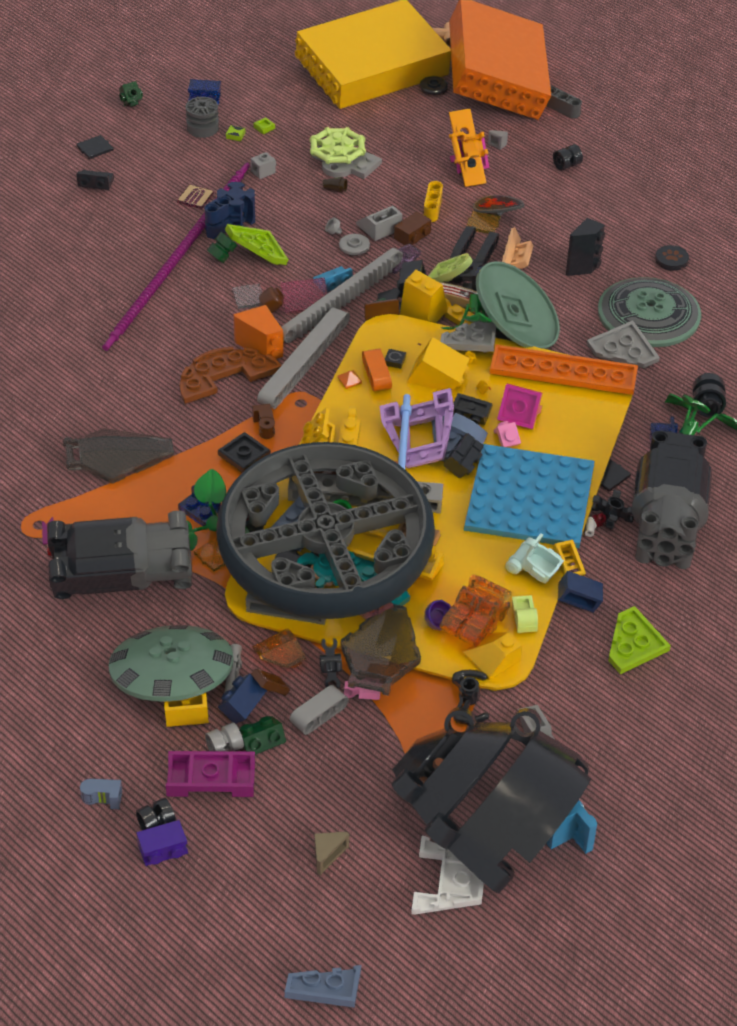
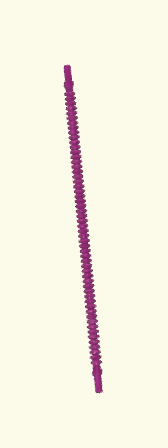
[102,162,250,351]

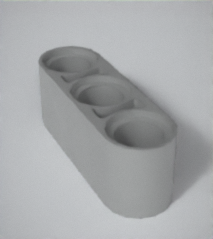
[289,685,349,735]

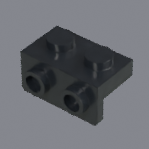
[76,170,114,190]
[453,393,493,425]

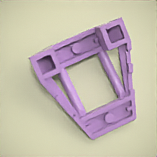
[380,388,454,469]

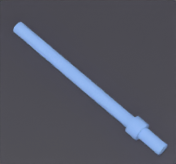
[398,394,412,469]

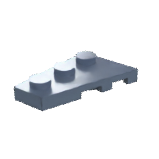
[284,965,362,1008]

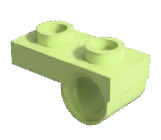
[512,595,538,633]

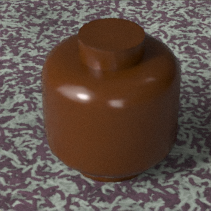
[258,287,284,313]

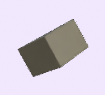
[315,832,349,875]

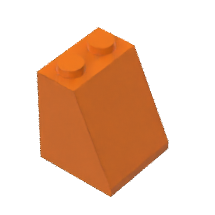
[233,305,283,359]

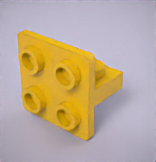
[301,408,336,444]

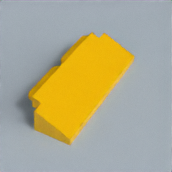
[347,528,444,581]

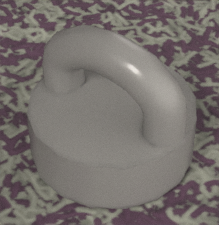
[325,217,342,235]

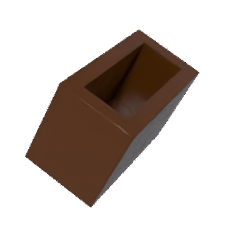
[394,211,431,248]

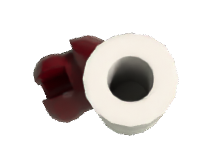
[585,513,606,537]

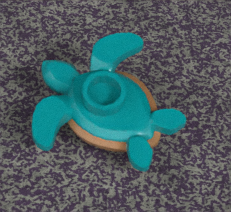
[297,551,355,588]

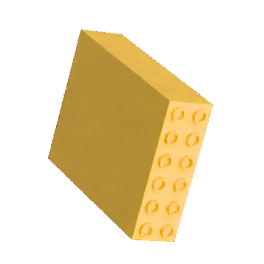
[295,0,451,109]

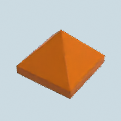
[338,370,362,389]

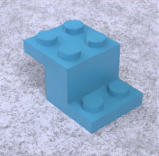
[546,800,597,854]

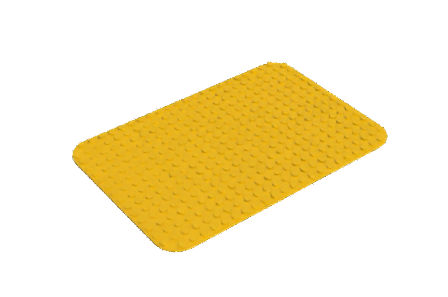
[225,314,632,691]

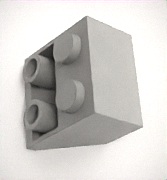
[356,205,402,241]

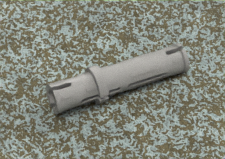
[225,644,242,692]

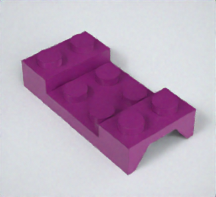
[166,751,255,797]

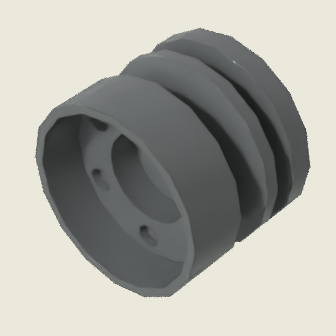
[186,97,219,138]

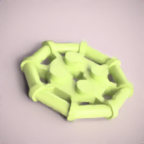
[310,127,366,164]

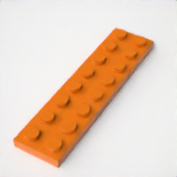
[490,344,638,395]

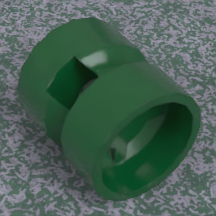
[207,232,238,264]

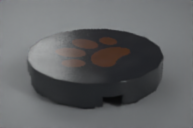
[655,245,689,271]

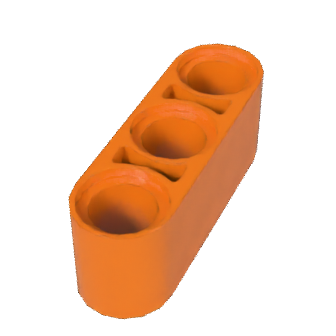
[362,348,392,391]

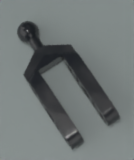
[450,225,499,283]

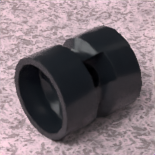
[553,144,583,171]
[136,797,176,831]

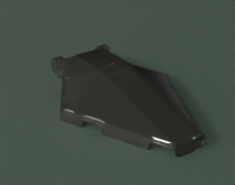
[63,428,174,484]
[340,604,421,696]

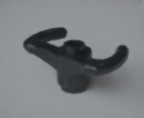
[452,669,489,724]

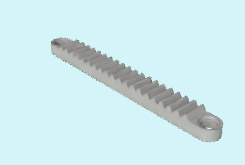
[281,248,403,343]

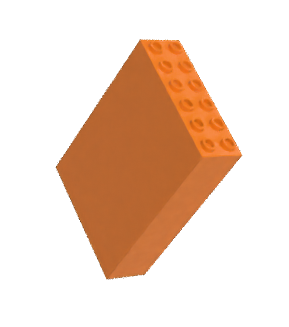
[449,0,551,120]

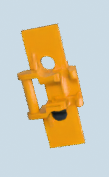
[449,109,488,187]

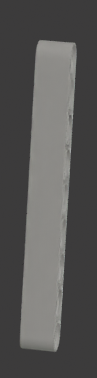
[257,307,350,409]

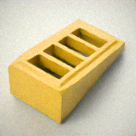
[552,539,586,576]

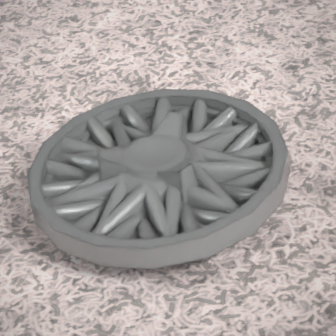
[339,234,370,255]

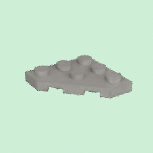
[440,317,497,352]
[587,321,660,368]

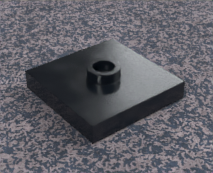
[218,432,271,472]

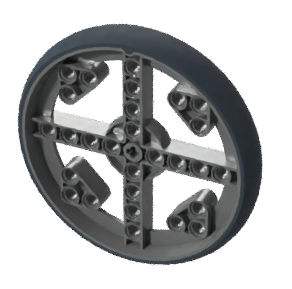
[217,442,435,619]

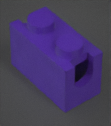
[136,820,188,866]

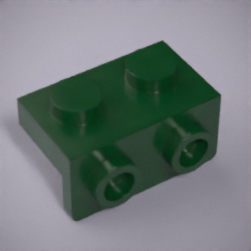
[239,716,286,755]

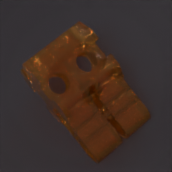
[440,574,511,647]

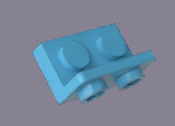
[313,266,353,293]

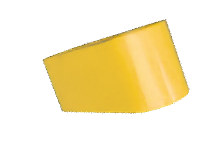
[424,181,443,222]

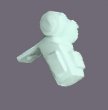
[505,534,564,584]

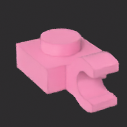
[344,678,380,700]

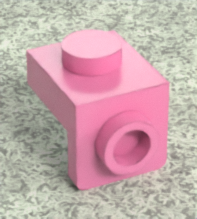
[494,421,521,448]

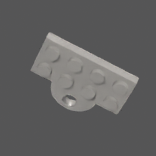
[312,146,382,179]

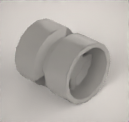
[205,722,244,751]

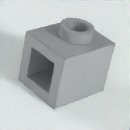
[251,152,276,179]

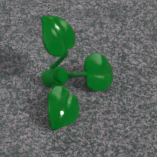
[441,294,501,332]
[665,393,737,435]
[186,469,250,551]

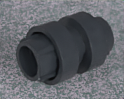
[692,373,726,418]

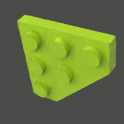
[225,224,289,265]
[608,606,671,674]

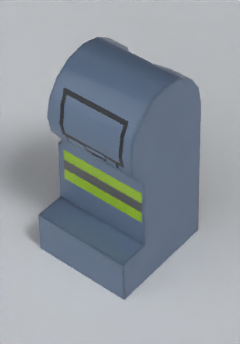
[80,779,123,809]

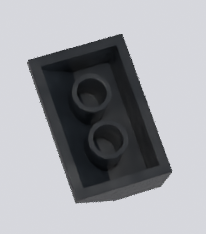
[566,218,605,276]

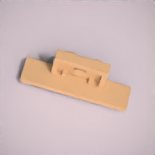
[502,227,533,269]

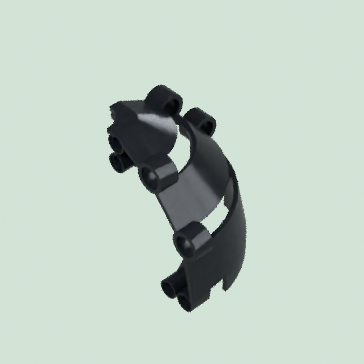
[391,707,591,894]

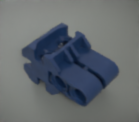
[204,182,255,239]

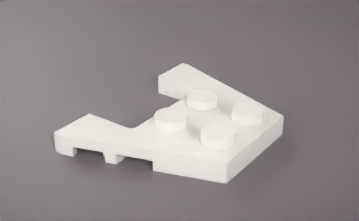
[411,836,484,915]

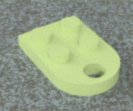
[428,253,473,282]

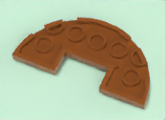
[180,347,282,404]

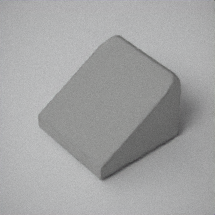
[488,130,508,150]

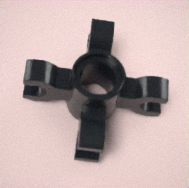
[591,489,634,529]
[319,638,342,688]

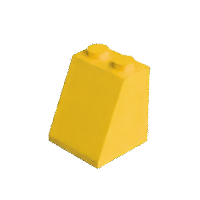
[400,270,448,323]
[407,337,470,392]

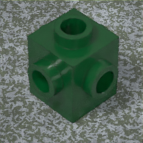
[119,81,143,107]

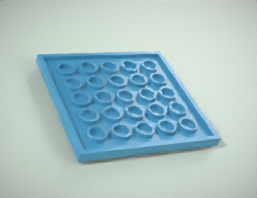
[464,444,595,548]

